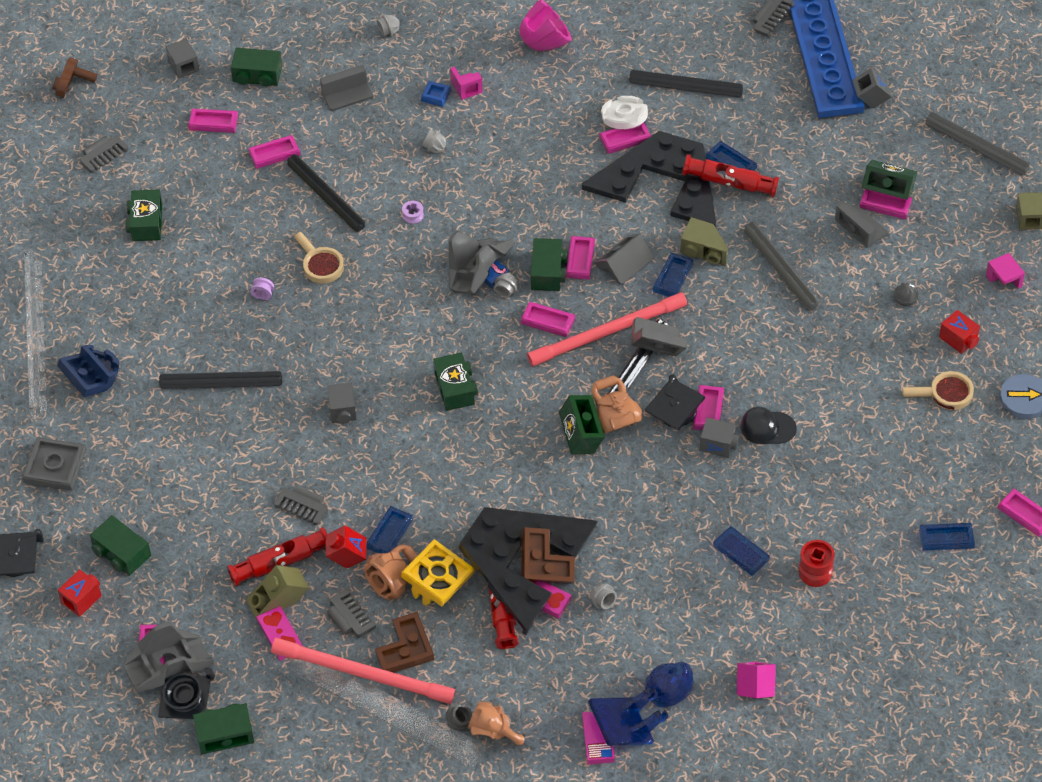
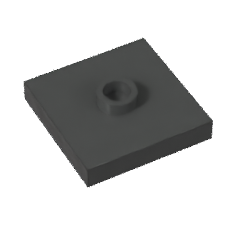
[22,437,86,491]

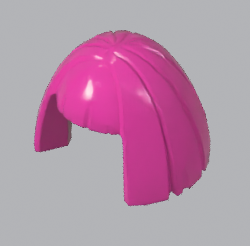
[519,0,572,51]

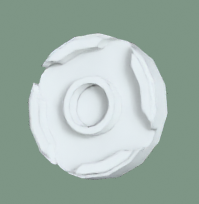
[601,96,648,129]

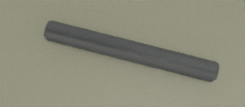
[926,112,1030,175]
[744,221,819,310]

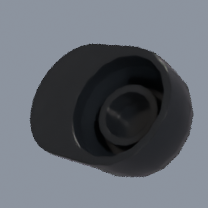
[740,406,797,444]

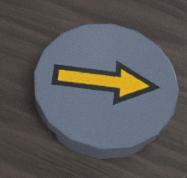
[999,374,1042,419]

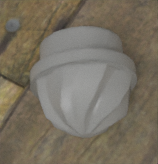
[377,14,400,37]
[422,130,446,153]
[494,273,518,298]
[590,583,617,610]

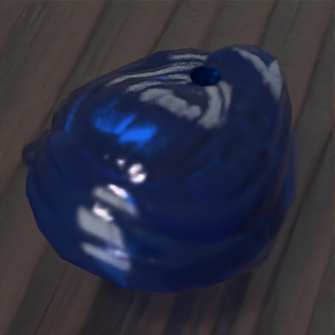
[645,661,694,708]

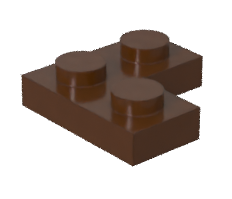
[521,527,575,584]
[375,612,434,673]

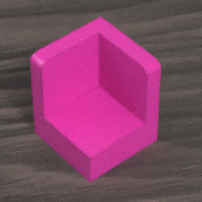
[450,66,483,100]
[986,253,1025,289]
[737,661,776,698]

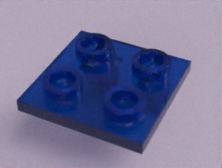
[588,688,669,746]

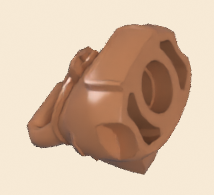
[591,375,642,434]
[364,544,420,600]
[468,701,525,745]

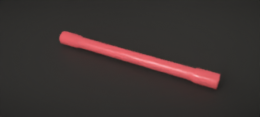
[527,292,687,367]
[271,637,455,705]

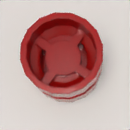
[798,540,835,587]

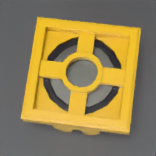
[401,539,475,607]

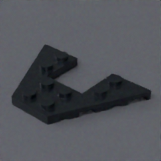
[582,131,716,227]
[459,507,598,635]

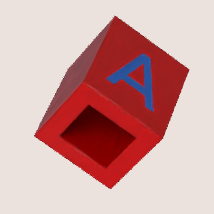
[939,310,980,354]
[326,525,366,568]
[57,569,102,617]

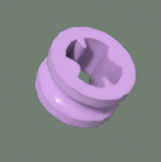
[402,201,424,224]
[250,277,274,300]

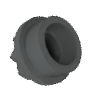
[894,282,919,306]
[445,704,472,731]

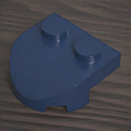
[57,345,119,397]

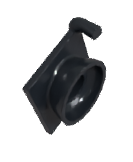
[645,375,705,431]
[0,529,44,577]
[158,668,215,719]

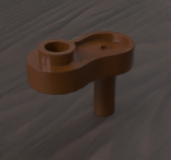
[52,57,98,98]

